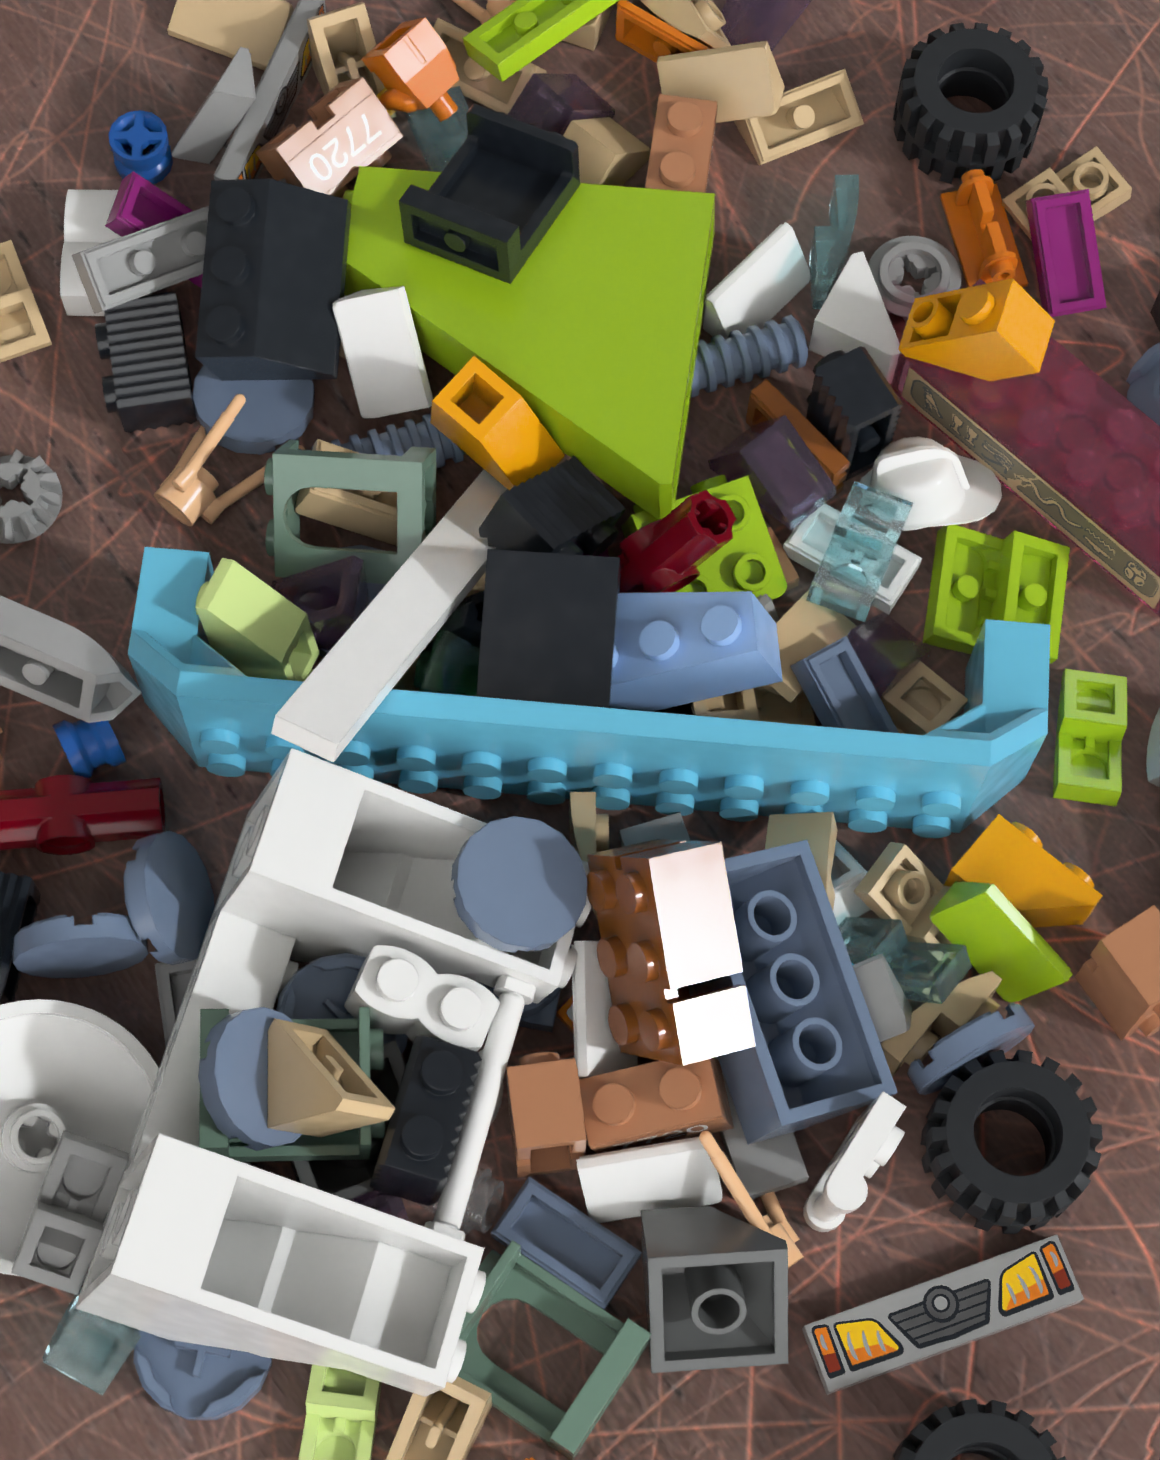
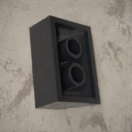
[195,178,352,381]

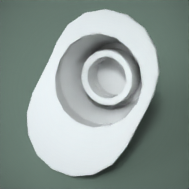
[855,436,1002,532]

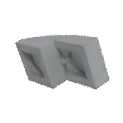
[11,1131,129,1296]

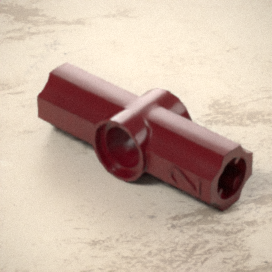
[618,490,737,593]
[0,775,166,855]

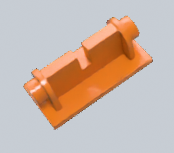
[940,169,1028,287]

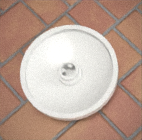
[0,999,159,1276]

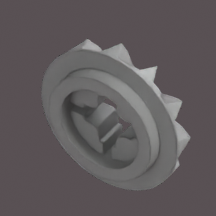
[868,236,961,323]
[0,449,63,544]

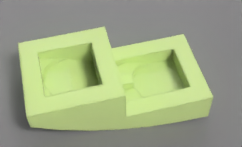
[298,1365,382,1460]

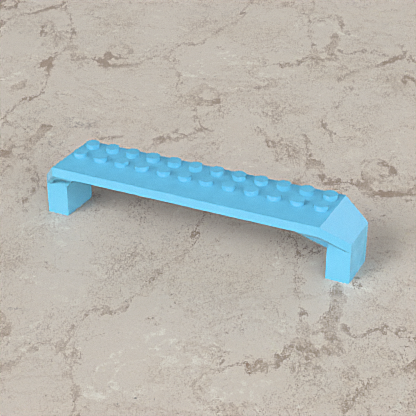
[128,547,1050,838]

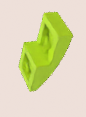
[1053,668,1127,807]

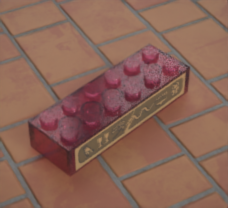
[891,279,1160,617]

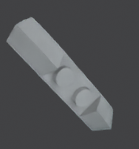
[0,595,142,723]

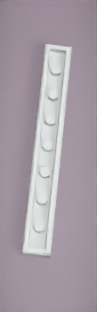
[271,470,507,762]

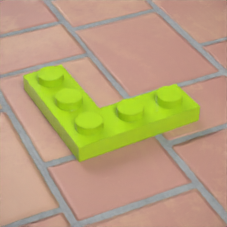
[463,0,619,82]

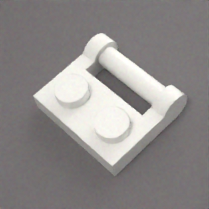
[803,1091,907,1232]

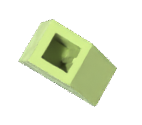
[195,558,319,681]

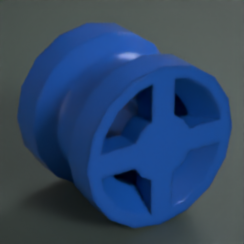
[108,110,173,185]
[52,719,126,779]

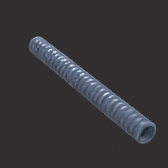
[299,315,808,468]

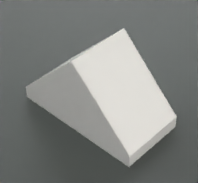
[809,251,903,384]

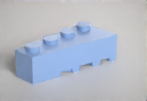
[610,591,783,712]

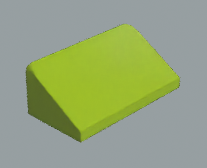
[929,881,1073,1002]

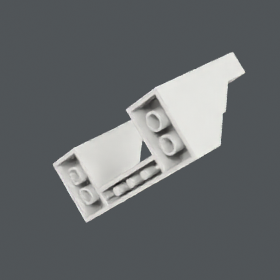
[76,748,592,1397]

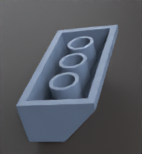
[693,840,898,1145]

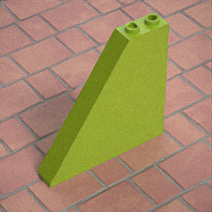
[343,166,715,520]

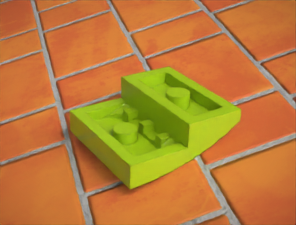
[923,525,1070,663]

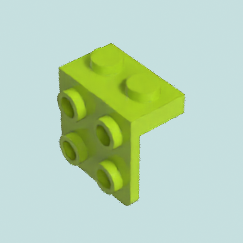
[621,475,787,600]

